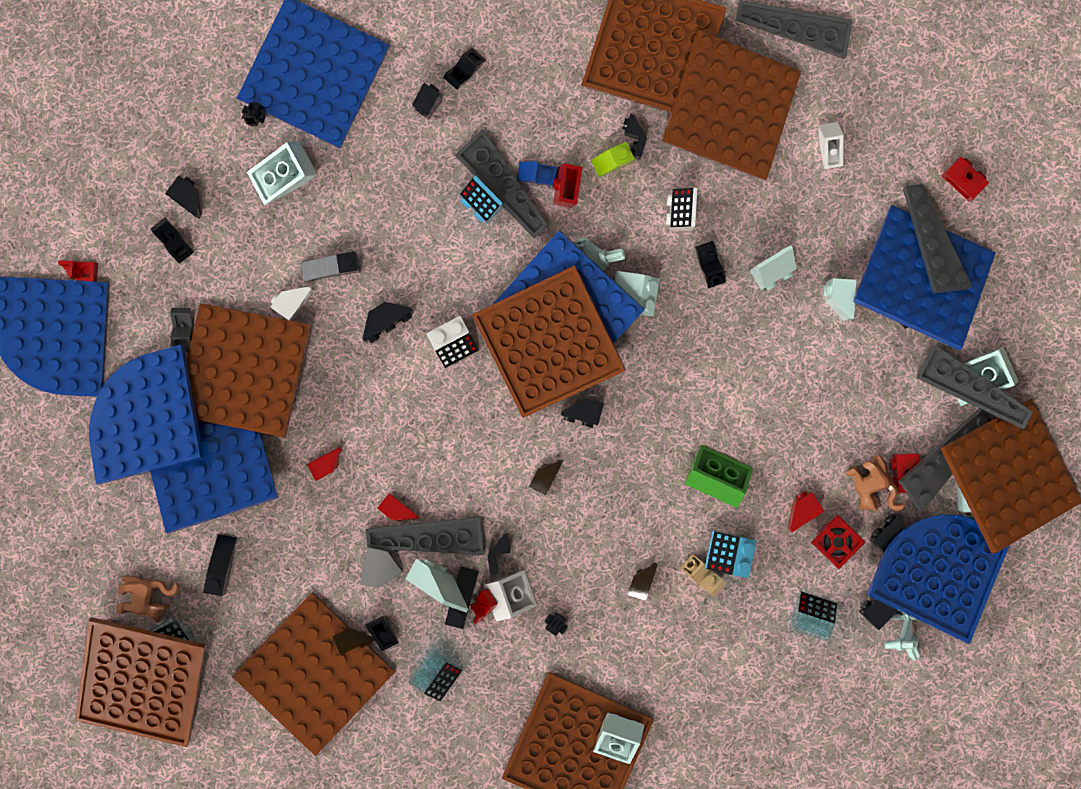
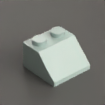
[614,271,660,317]
[822,278,856,321]
[593,712,644,764]

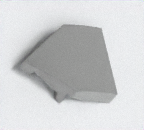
[360,546,403,588]

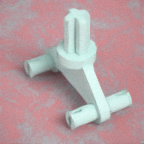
[576,238,625,270]
[884,612,920,660]

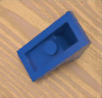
[517,161,557,186]

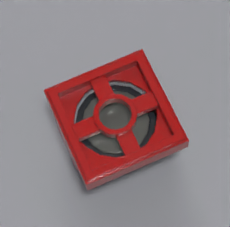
[810,515,866,570]

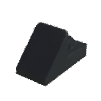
[365,616,399,651]

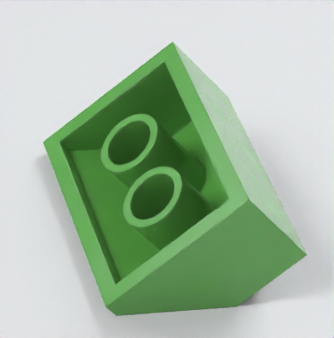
[685,444,753,508]

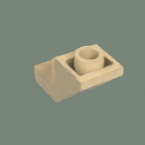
[681,553,726,597]

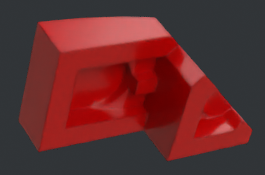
[58,260,98,282]
[307,447,342,481]
[377,493,419,522]

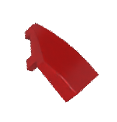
[470,588,497,624]

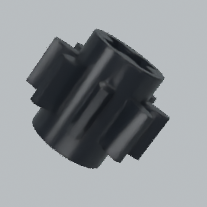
[242,102,266,126]
[545,612,568,636]

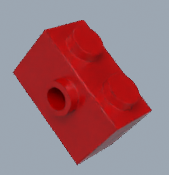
[941,157,989,202]
[553,163,582,208]
[890,453,920,493]

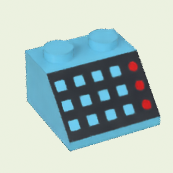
[460,175,503,224]
[705,531,757,578]

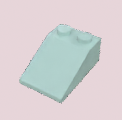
[247,142,317,205]
[750,245,797,291]
[957,347,1019,406]
[406,559,468,613]

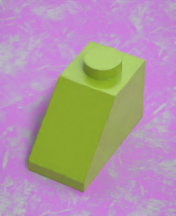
[591,142,634,178]

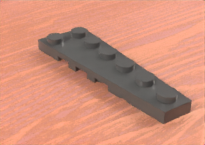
[735,0,853,59]
[455,129,548,239]
[903,184,971,294]
[917,344,1033,430]
[898,409,990,511]
[365,517,484,555]

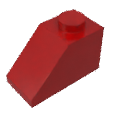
[787,491,825,532]

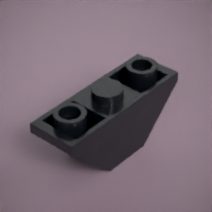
[362,302,414,344]

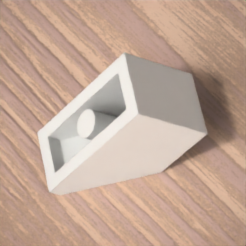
[819,122,844,169]
[271,287,314,321]

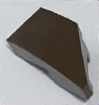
[529,460,563,495]
[628,563,658,601]
[332,628,375,655]

